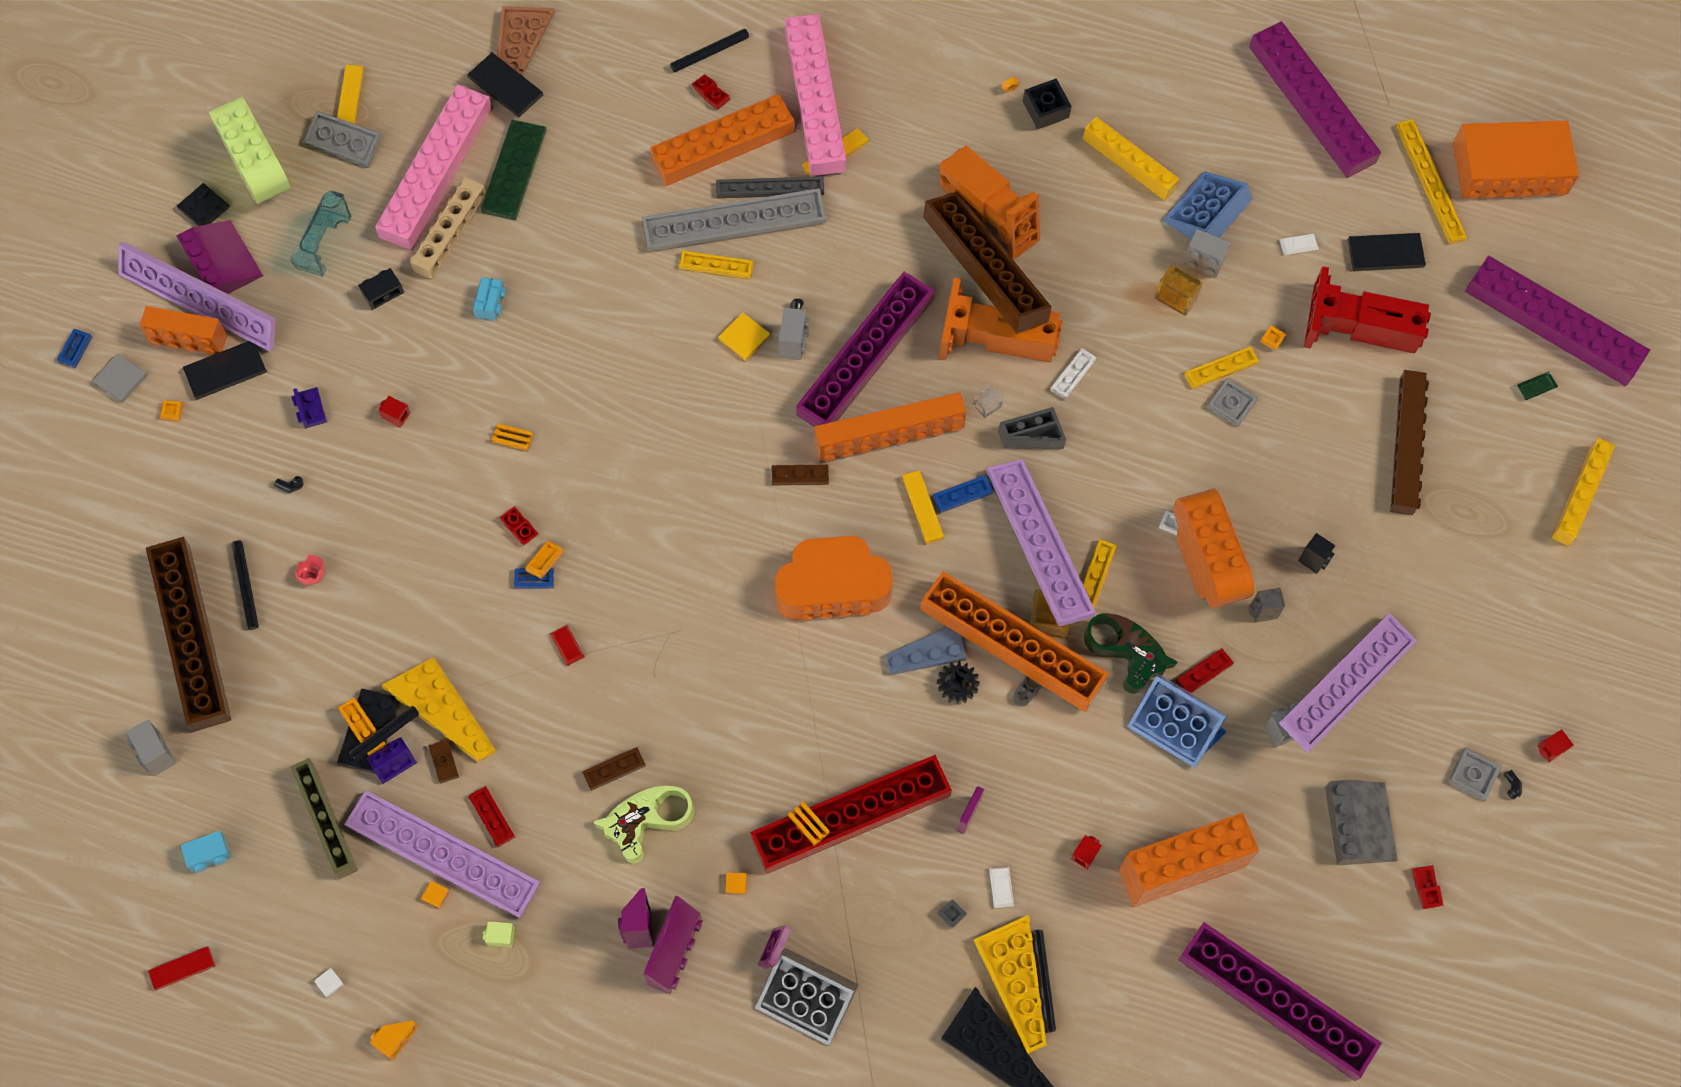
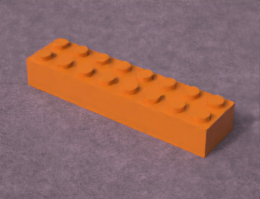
[650,94,795,186]
[814,392,967,462]

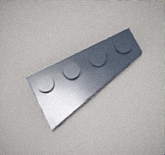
[886,627,966,675]

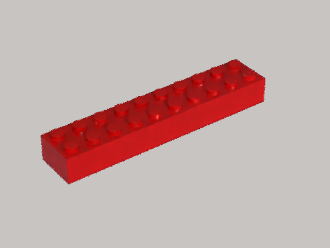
[750,755,952,874]

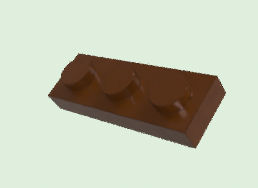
[772,464,829,486]
[582,747,646,791]

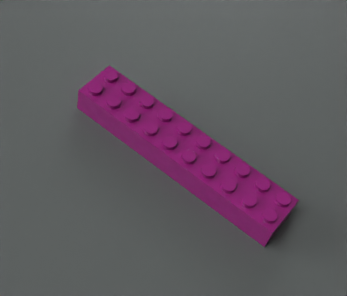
[1249,21,1381,178]
[1465,255,1650,386]
[796,271,934,427]
[1178,922,1382,1081]

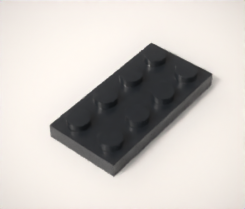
[337,688,400,774]

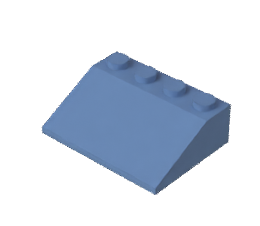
[1163,171,1252,240]
[1127,675,1228,768]

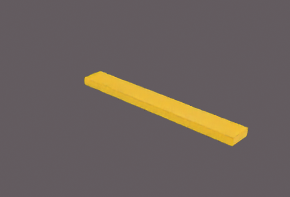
[1395,119,1468,245]

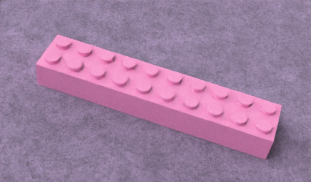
[785,14,846,176]
[375,84,492,250]

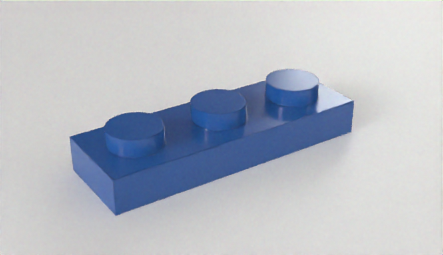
[933,475,993,513]

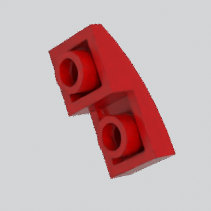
[692,74,730,110]
[499,506,539,546]

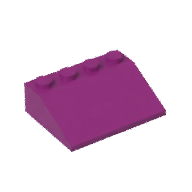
[176,220,263,294]
[643,895,703,994]

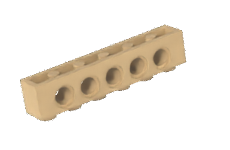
[410,177,487,279]

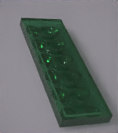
[481,119,547,220]

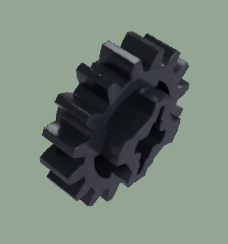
[937,661,980,704]

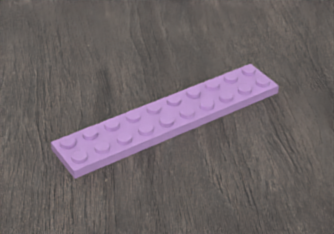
[119,242,276,351]
[987,459,1096,627]
[1279,613,1417,752]
[344,790,541,919]

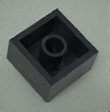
[1023,78,1072,129]

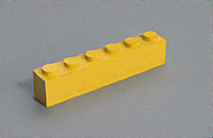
[1083,116,1179,201]
[1551,437,1616,546]

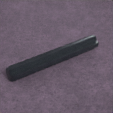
[350,706,419,761]

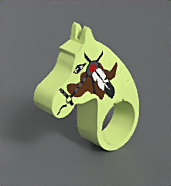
[594,786,694,864]

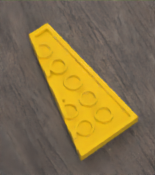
[382,657,496,763]
[973,915,1047,1054]

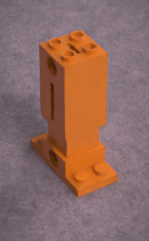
[939,145,1040,260]
[939,277,1063,362]

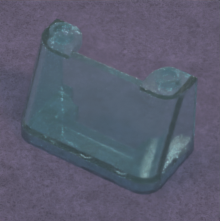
[290,191,352,277]

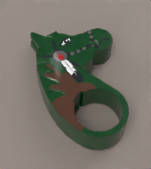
[1083,613,1178,694]

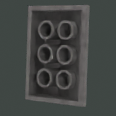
[1325,780,1398,865]
[755,948,859,1046]

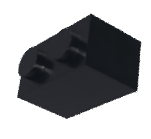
[358,268,404,310]
[1298,533,1336,573]

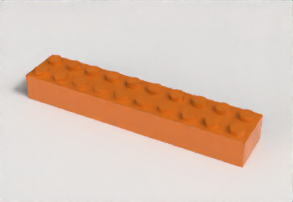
[920,571,1109,712]

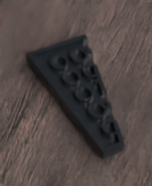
[941,986,1053,1087]

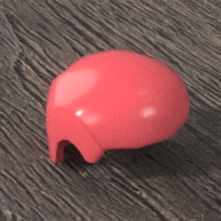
[295,555,325,585]

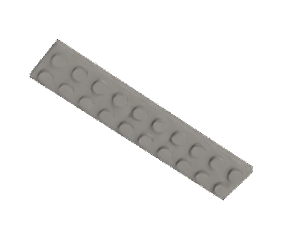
[642,188,826,252]

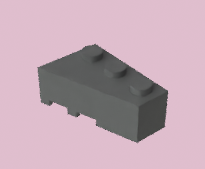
[998,407,1066,449]

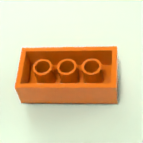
[139,306,227,355]

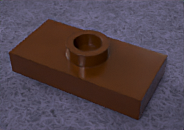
[428,739,460,784]

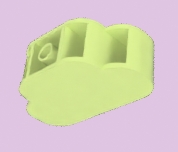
[208,96,291,204]

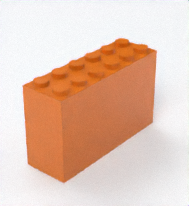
[1453,120,1579,199]
[1118,812,1259,907]

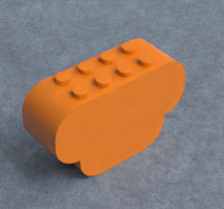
[1174,488,1254,608]
[775,536,893,621]

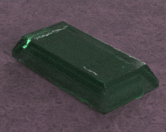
[1517,371,1558,400]

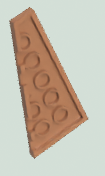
[493,6,555,99]

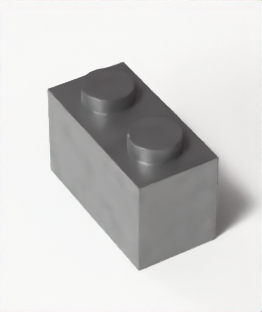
[1249,588,1285,623]

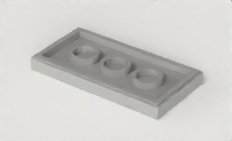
[303,111,382,168]

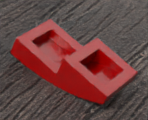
[1411,865,1444,909]

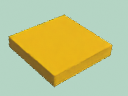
[718,312,771,361]

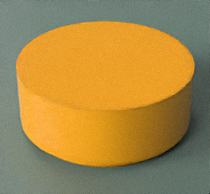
[1001,77,1020,93]

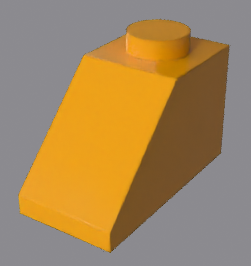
[370,1020,419,1061]

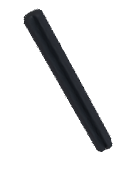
[670,28,749,72]
[232,540,259,630]
[1032,929,1056,1033]

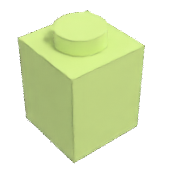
[483,921,515,948]

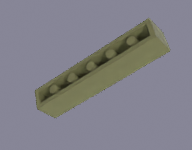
[290,758,358,879]

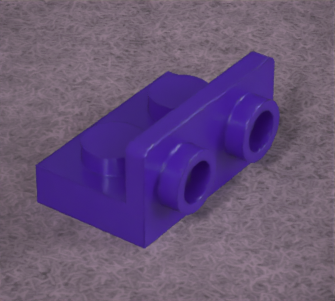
[291,387,327,429]
[367,737,417,784]

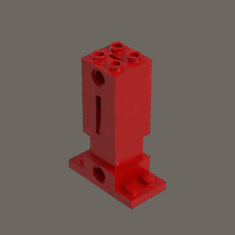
[1304,266,1431,354]

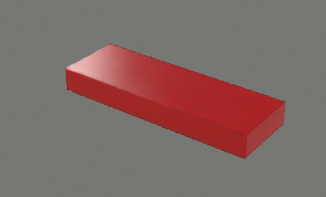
[1175,648,1234,693]
[468,786,516,848]
[148,946,216,991]

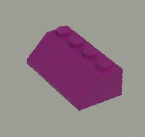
[618,888,653,949]

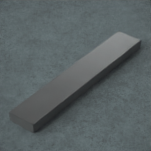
[716,176,824,199]

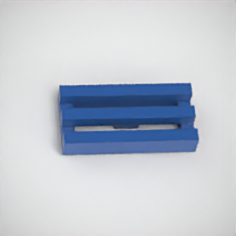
[57,329,92,368]
[514,568,554,589]

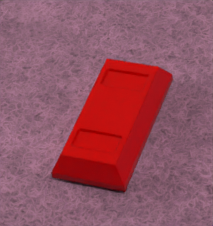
[550,625,585,666]

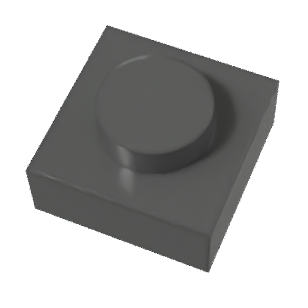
[938,899,967,929]

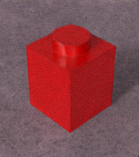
[378,395,411,428]
[1537,729,1574,763]
[1071,835,1102,870]

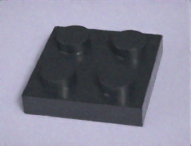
[177,183,229,226]

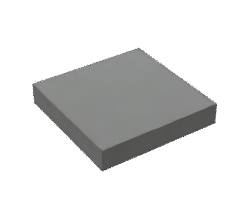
[93,354,147,403]
[1206,378,1258,427]
[1448,748,1502,801]

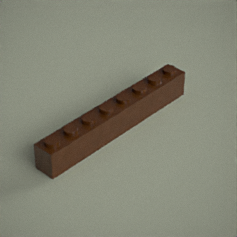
[1390,370,1429,515]

